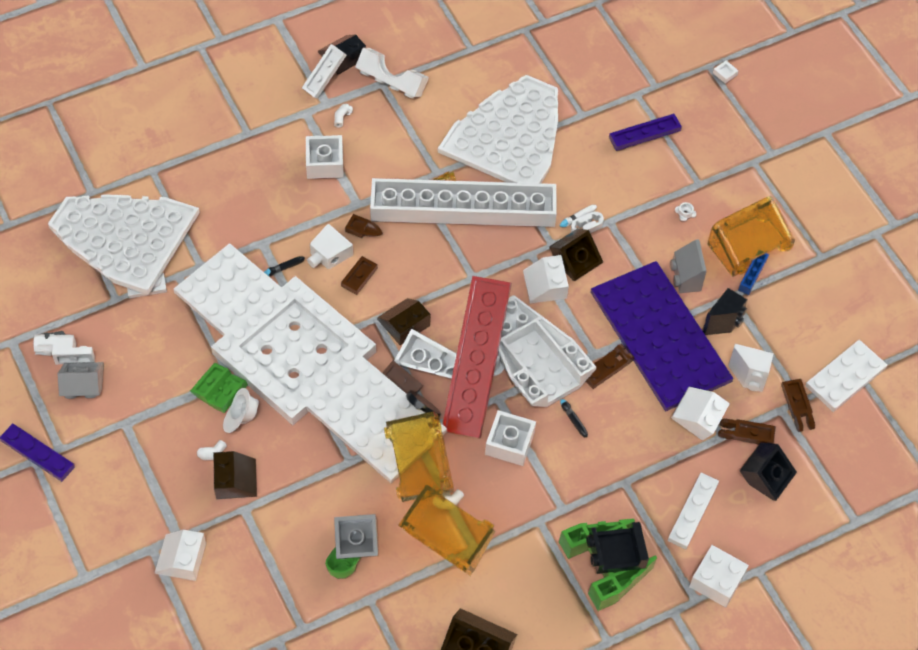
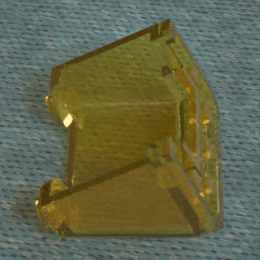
[707,196,795,277]
[384,412,454,502]
[398,484,496,576]

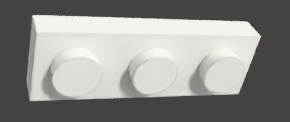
[302,44,346,99]

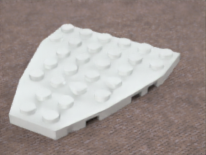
[438,75,558,183]
[48,194,200,295]

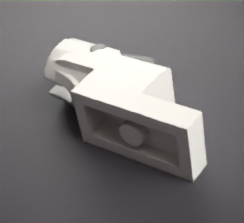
[34,331,95,365]

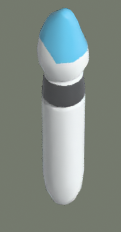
[560,205,597,227]

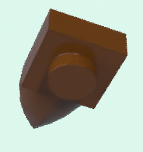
[345,214,383,238]

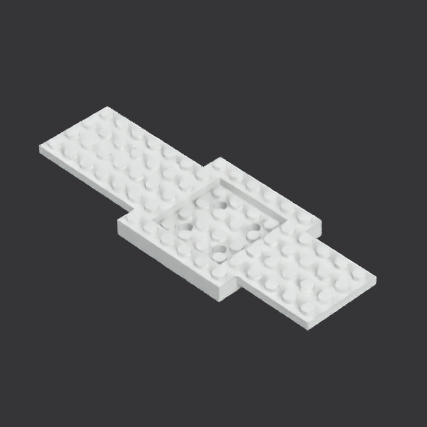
[174,243,447,484]

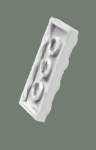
[805,340,887,412]

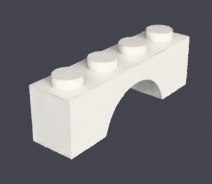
[355,48,429,99]

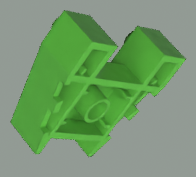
[559,519,657,611]

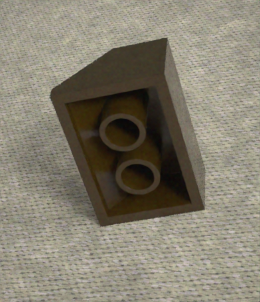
[441,608,518,650]

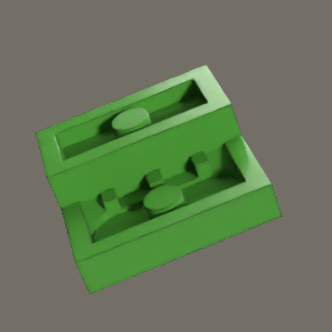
[190,363,248,413]

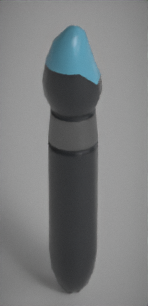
[264,256,305,276]
[560,399,588,438]

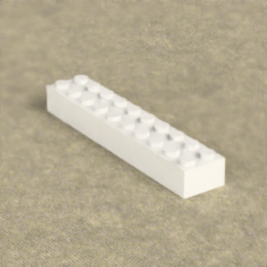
[370,178,556,227]

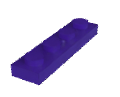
[609,114,682,151]
[0,423,75,482]

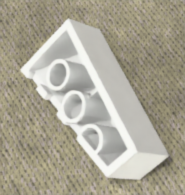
[394,329,457,379]

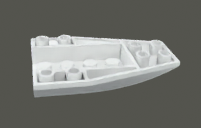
[498,295,596,407]

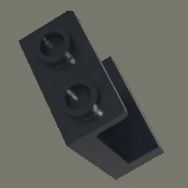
[586,522,649,574]

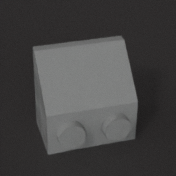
[670,239,706,293]
[57,362,104,399]
[334,514,378,559]

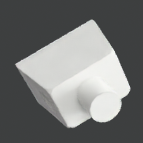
[307,224,353,269]

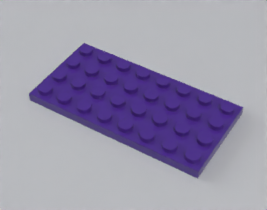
[590,261,733,412]

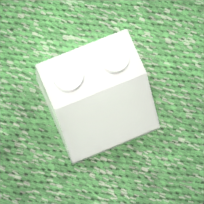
[523,255,569,304]
[728,344,774,392]
[671,387,730,441]
[155,530,206,581]

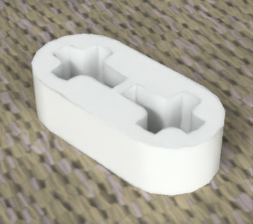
[571,211,604,233]

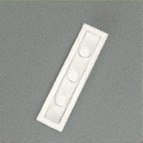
[668,473,719,549]

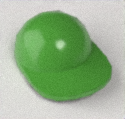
[325,547,361,579]

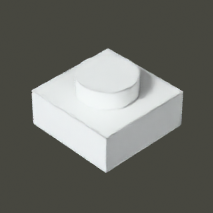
[713,60,738,84]

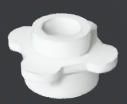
[675,202,697,221]

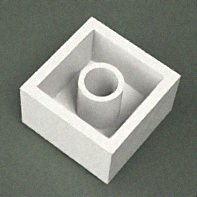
[306,135,344,179]
[485,410,536,466]
[689,545,749,607]

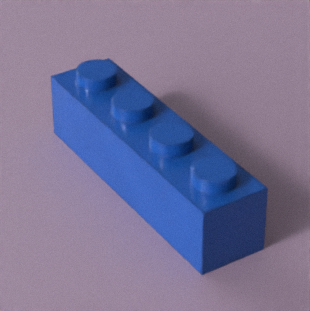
[738,250,769,295]

